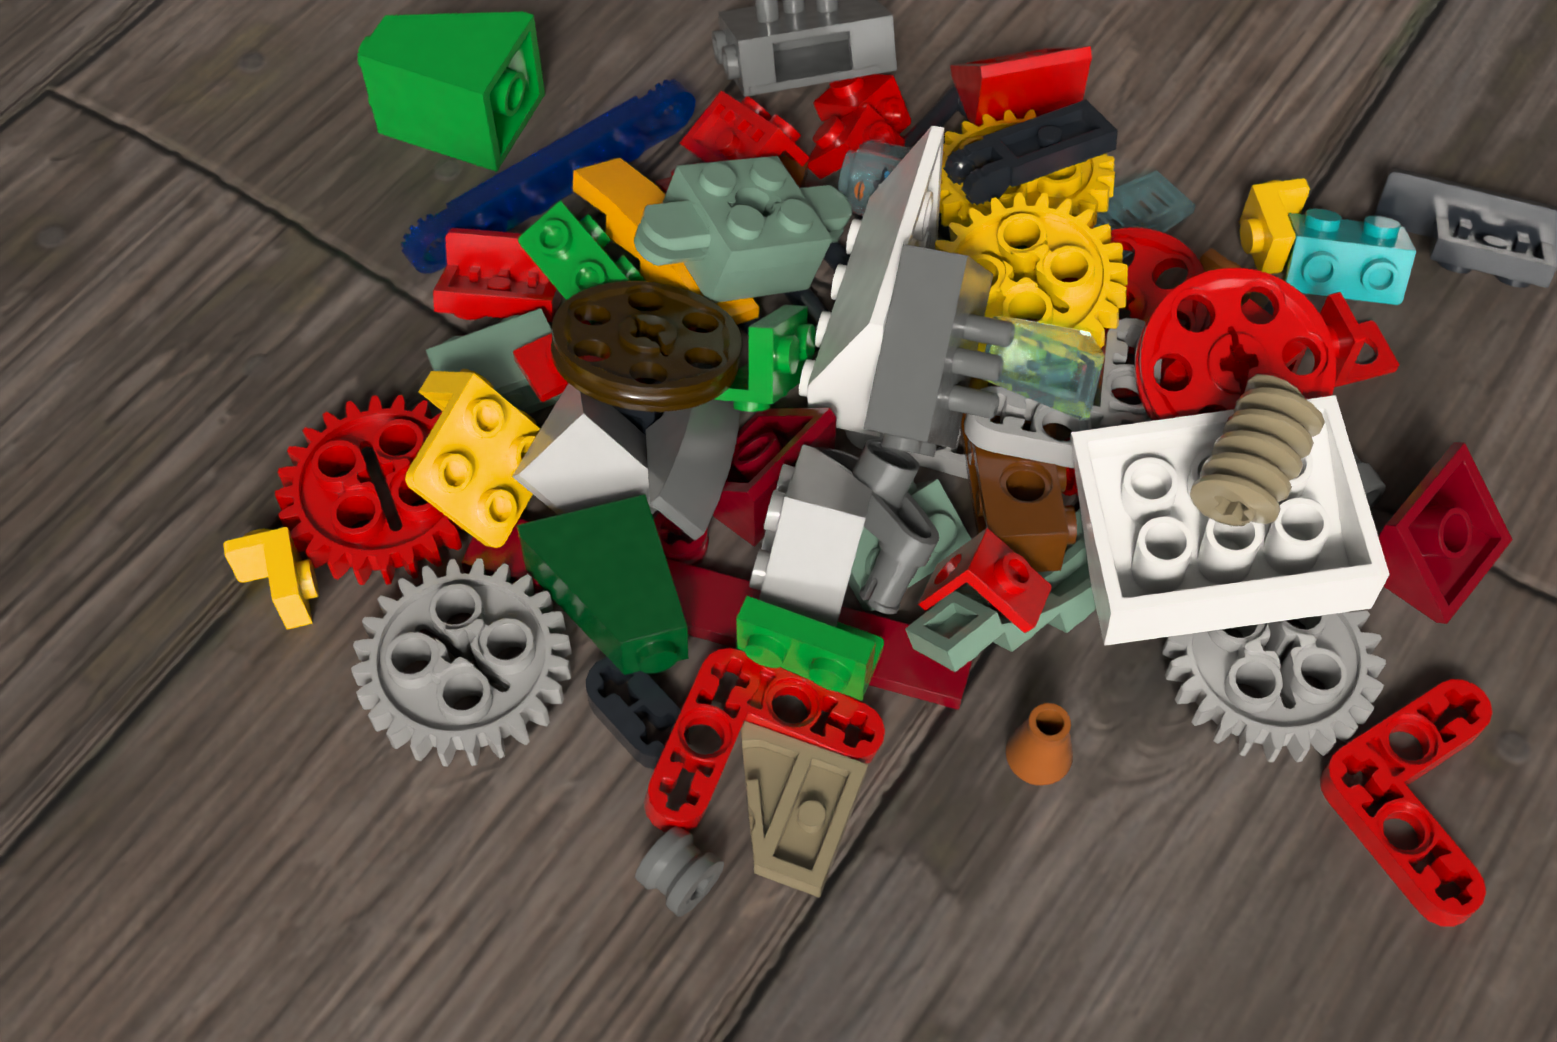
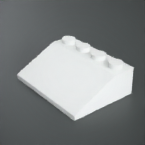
[799,125,944,437]
[1070,395,1389,645]

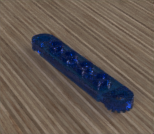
[401,79,696,274]

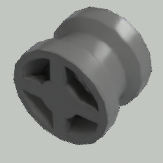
[635,826,724,917]

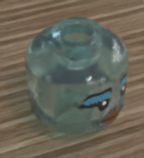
[838,139,912,216]

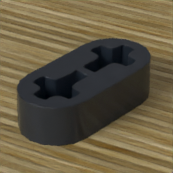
[585,657,690,770]

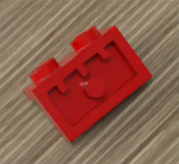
[680,90,810,167]

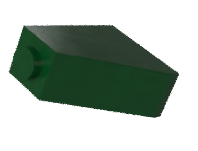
[517,494,689,675]

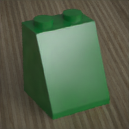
[357,12,545,172]

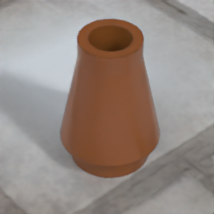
[1006,703,1073,785]

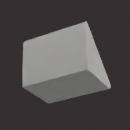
[512,383,657,515]

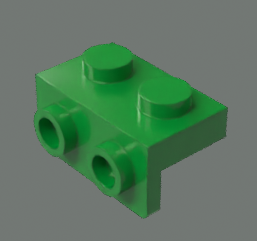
[518,200,649,325]
[715,305,816,412]
[736,596,884,701]

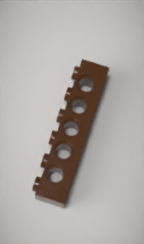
[960,318,1077,572]

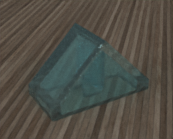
[983,316,1105,420]

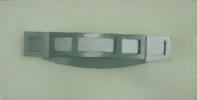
[905,509,1096,672]

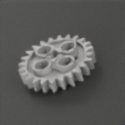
[351,558,572,767]
[1162,610,1386,762]

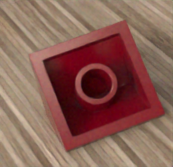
[712,408,837,547]
[1378,442,1513,624]

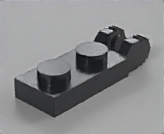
[943,99,1118,205]

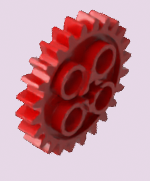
[275,395,464,585]

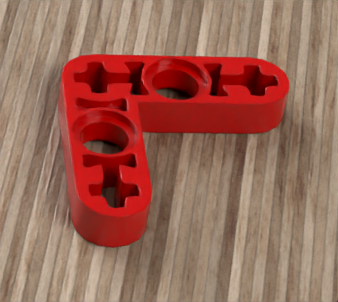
[644,648,885,832]
[1320,679,1493,927]

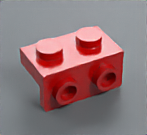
[433,228,563,322]

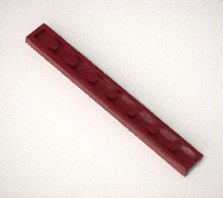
[461,519,973,710]

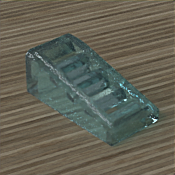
[1094,171,1196,259]

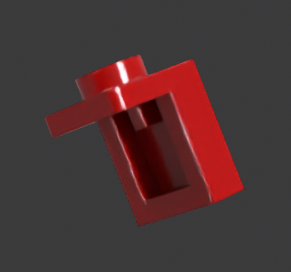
[813,74,911,134]
[808,103,905,181]

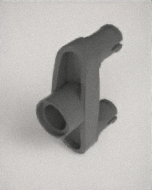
[814,440,939,614]

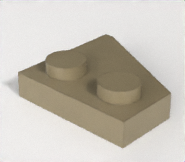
[741,721,868,898]

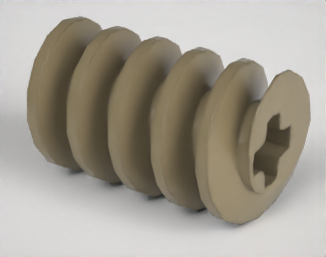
[1190,374,1325,526]

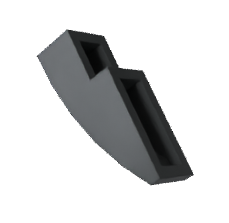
[646,363,740,540]

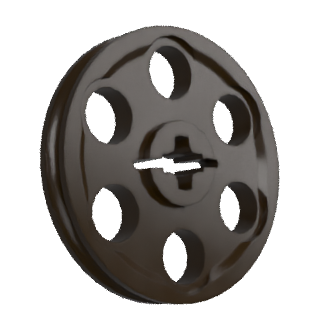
[551,281,742,412]

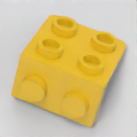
[406,369,540,548]

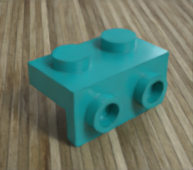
[1284,209,1416,305]

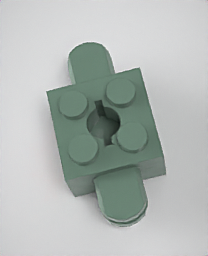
[634,156,852,303]

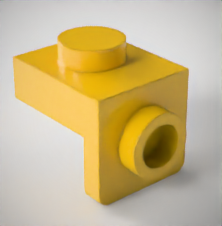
[1239,178,1310,274]
[223,527,319,630]

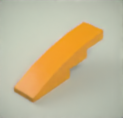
[573,158,759,332]

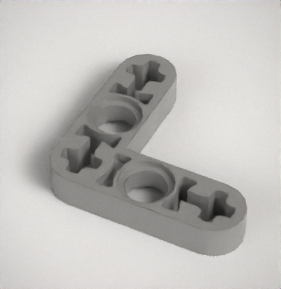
[964,318,1162,469]

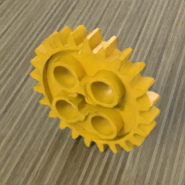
[939,110,1115,248]
[934,192,1128,378]

